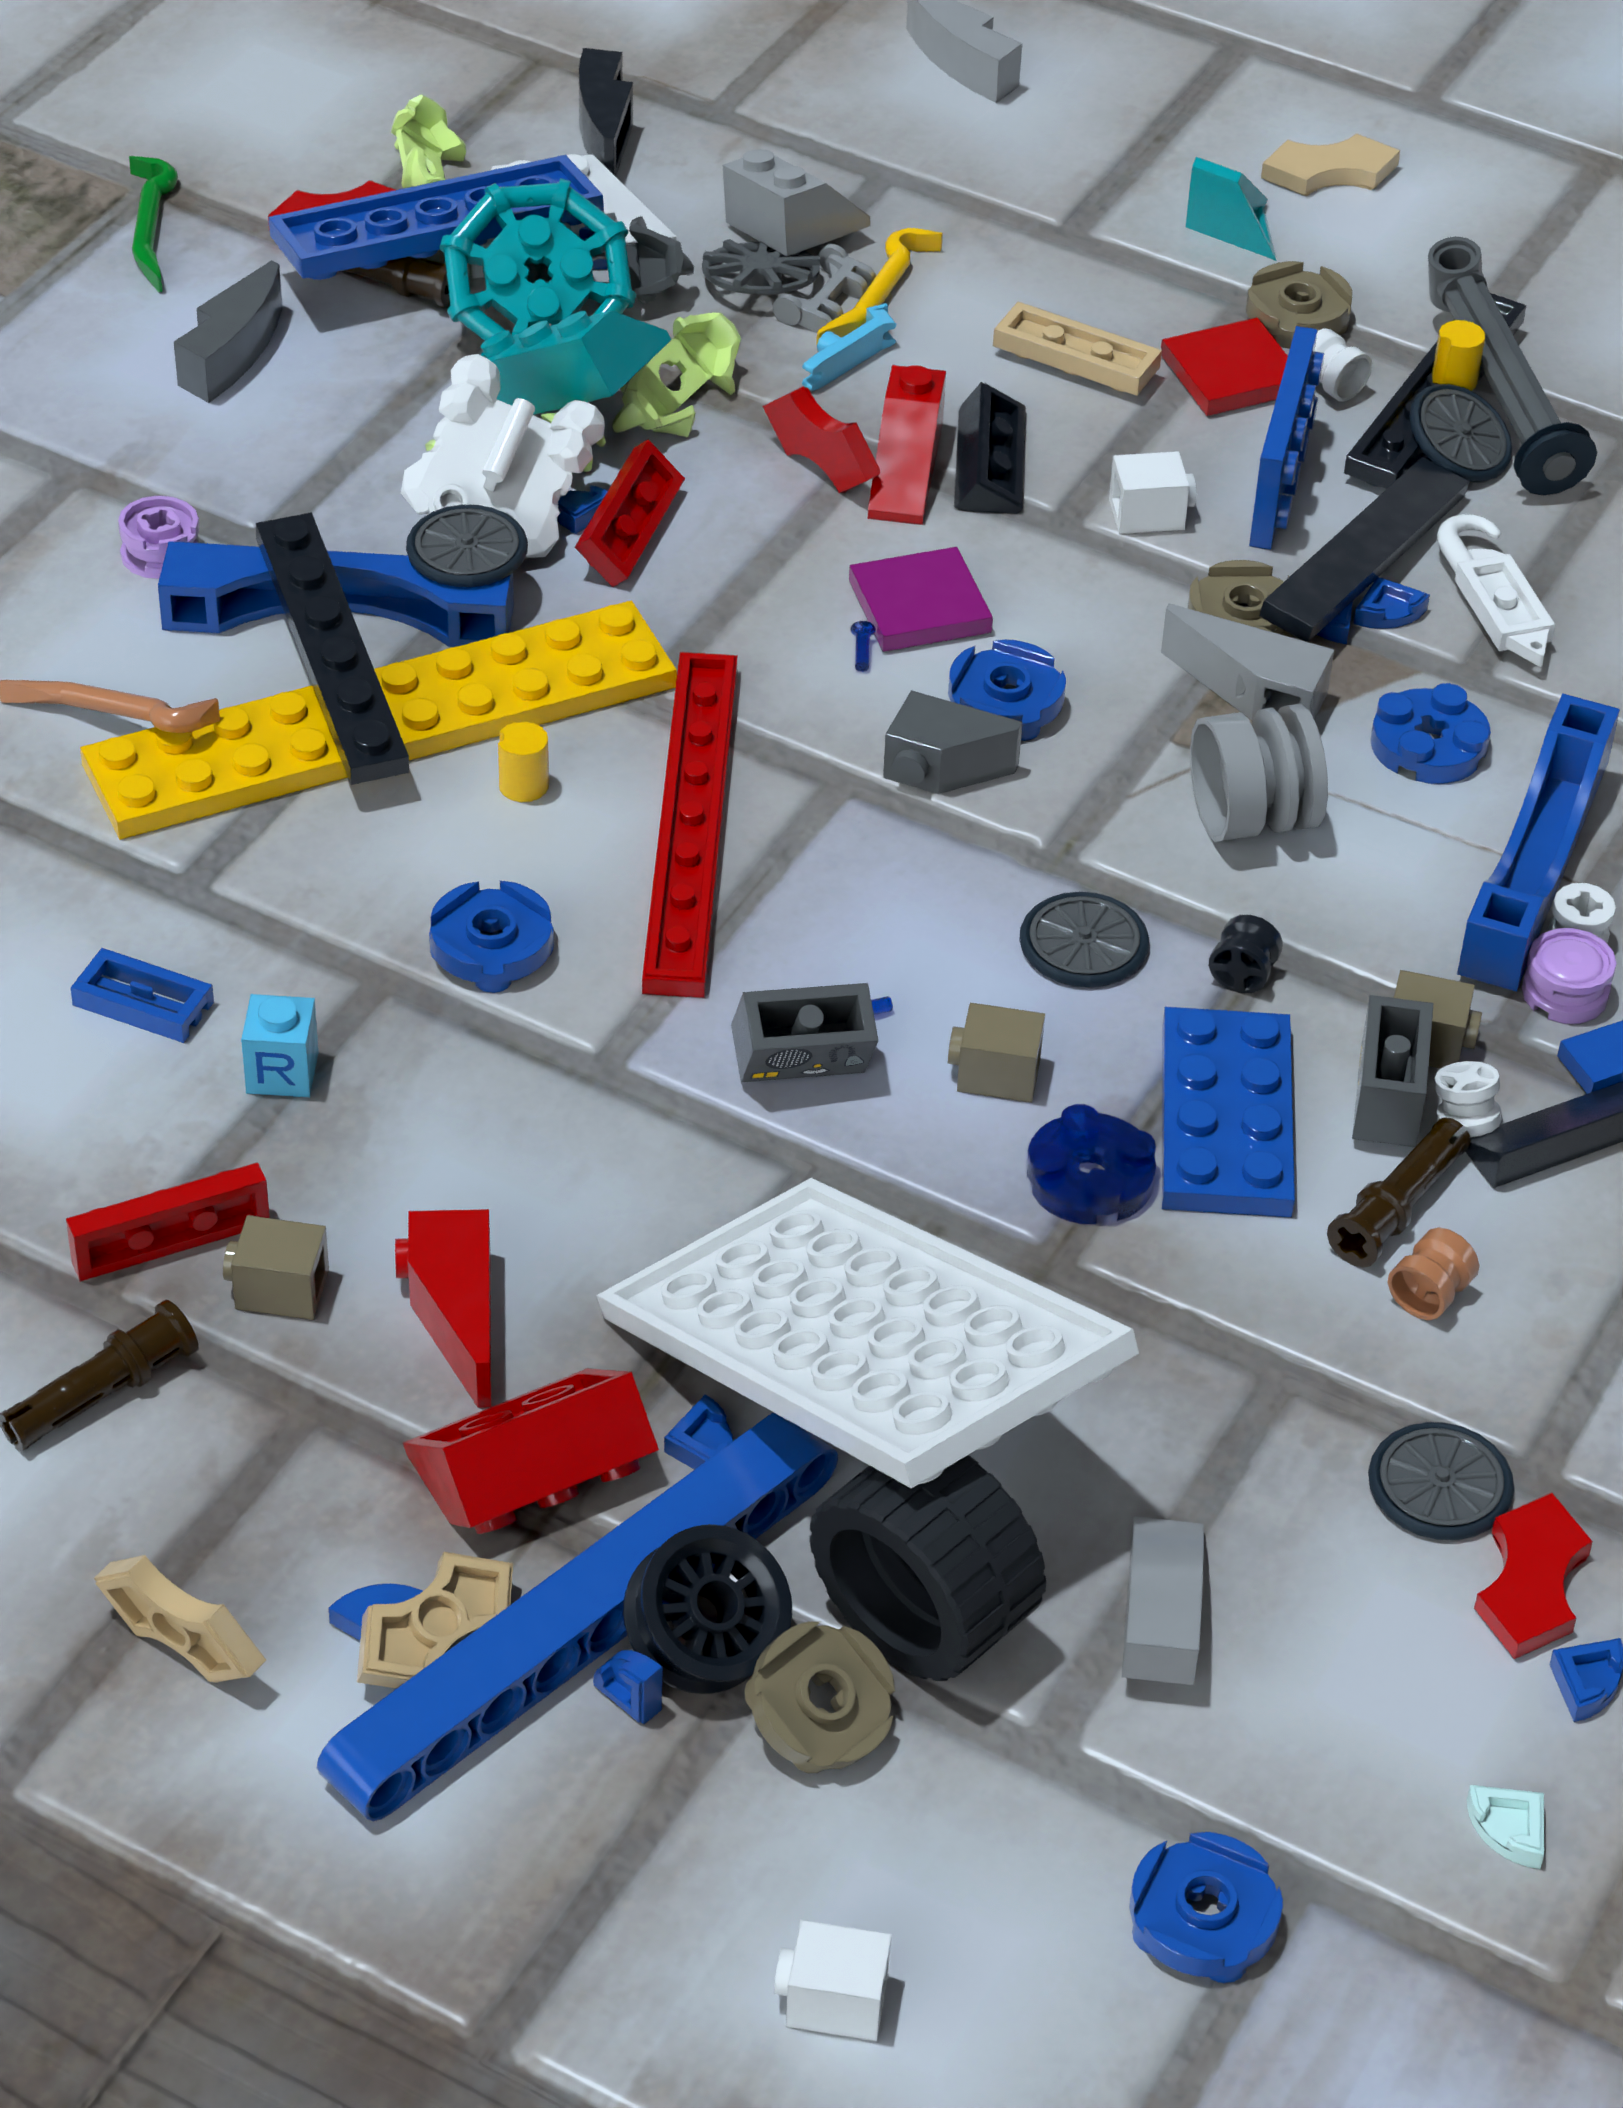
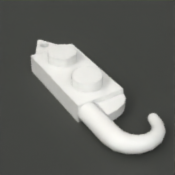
[1437,514,1555,667]

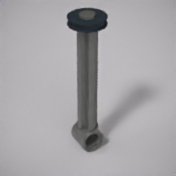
[1428,236,1597,496]

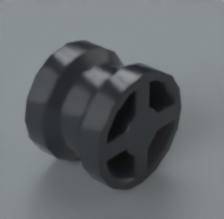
[1208,915,1283,993]

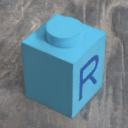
[241,994,319,1098]

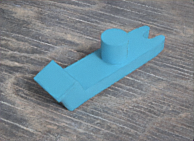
[802,303,896,391]

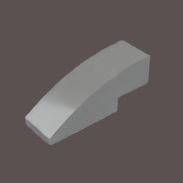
[906,0,1022,103]
[1122,1516,1204,1685]

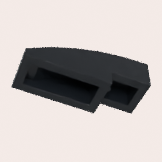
[579,48,633,177]

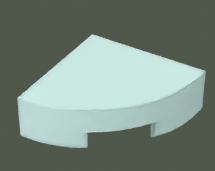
[1467,1785,1544,1869]

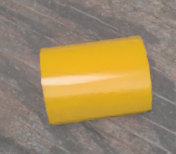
[1432,320,1485,391]
[498,721,549,802]

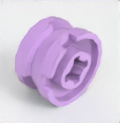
[118,496,199,579]
[1522,928,1617,1024]

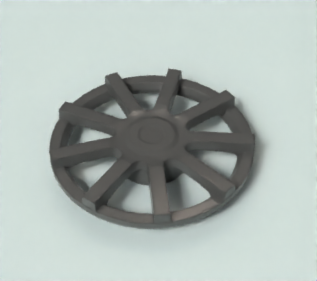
[702,239,820,295]

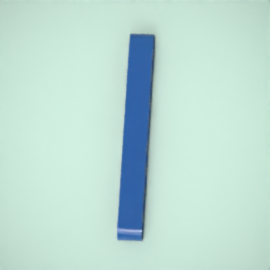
[317,1412,838,1821]

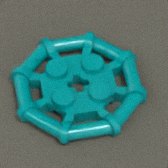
[439,178,637,341]

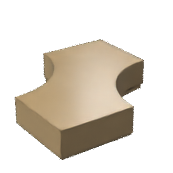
[1261,133,1400,196]
[357,1552,513,1689]
[94,1555,266,1683]

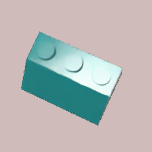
[480,310,672,415]

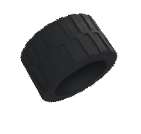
[809,1455,1046,1681]

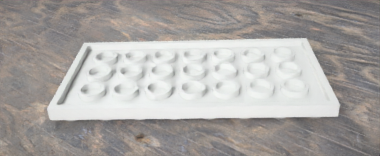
[597,1178,1139,1488]

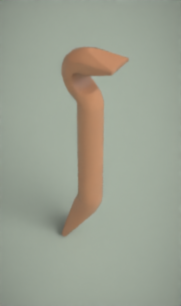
[0,680,220,733]

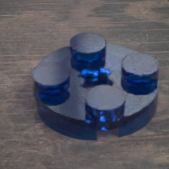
[1026,1104,1156,1224]

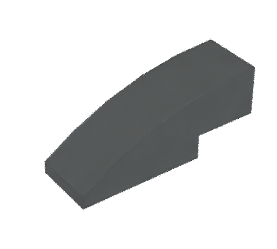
[174,260,282,403]

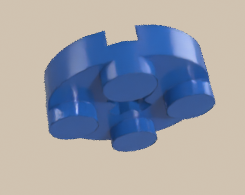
[948,639,1066,741]
[1370,683,1491,784]
[429,881,554,993]
[1129,1832,1283,1983]

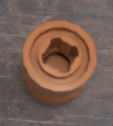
[1387,1227,1480,1320]

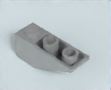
[1161,603,1334,720]

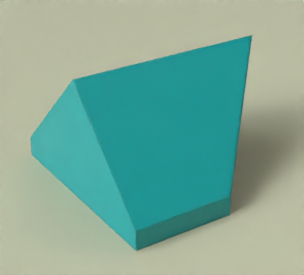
[1185,157,1277,261]

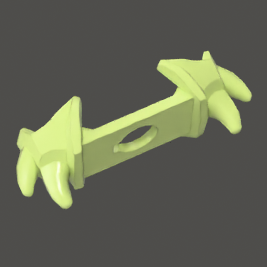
[391,94,466,188]
[612,312,741,437]

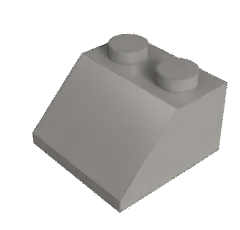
[723,149,871,256]

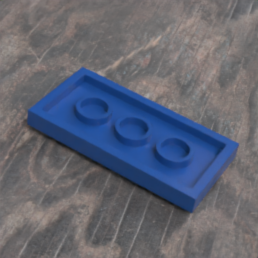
[1249,326,1325,550]
[1162,1007,1295,1218]

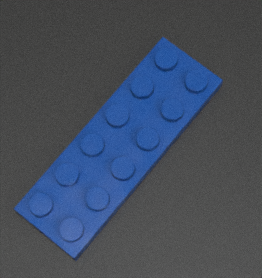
[268,155,604,280]

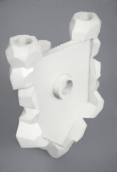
[401,354,605,558]

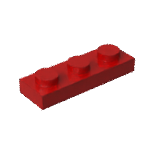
[575,439,685,587]
[66,1162,270,1282]

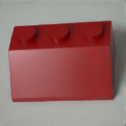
[403,1368,659,1534]

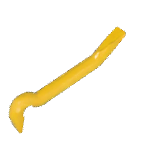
[816,228,943,346]

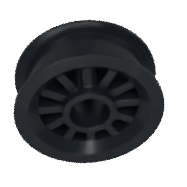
[623,1525,792,1694]

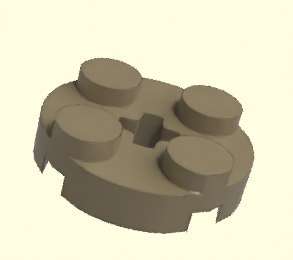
[1246,261,1353,349]
[1188,560,1293,638]
[745,1621,895,1774]

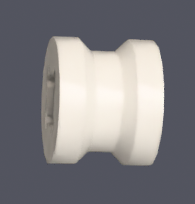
[1547,883,1616,944]
[1434,1061,1502,1137]

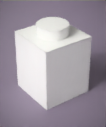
[1109,451,1196,534]
[774,1920,892,2042]

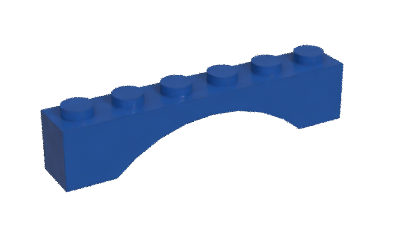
[158,541,514,647]
[1457,693,1620,992]

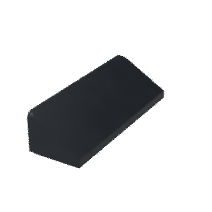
[954,382,1026,514]
[1466,1081,1623,1188]

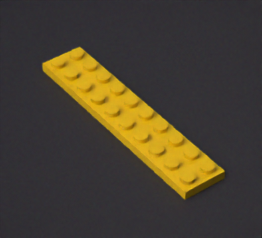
[80,600,677,840]

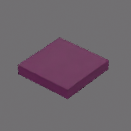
[849,547,993,652]

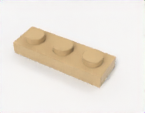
[993,301,1162,396]

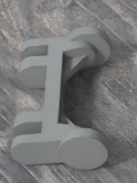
[773,244,876,333]

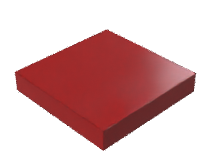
[1161,317,1288,416]

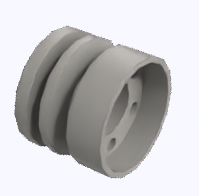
[1190,703,1328,842]

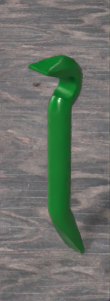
[129,156,178,292]

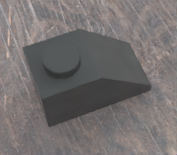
[883,690,1022,794]

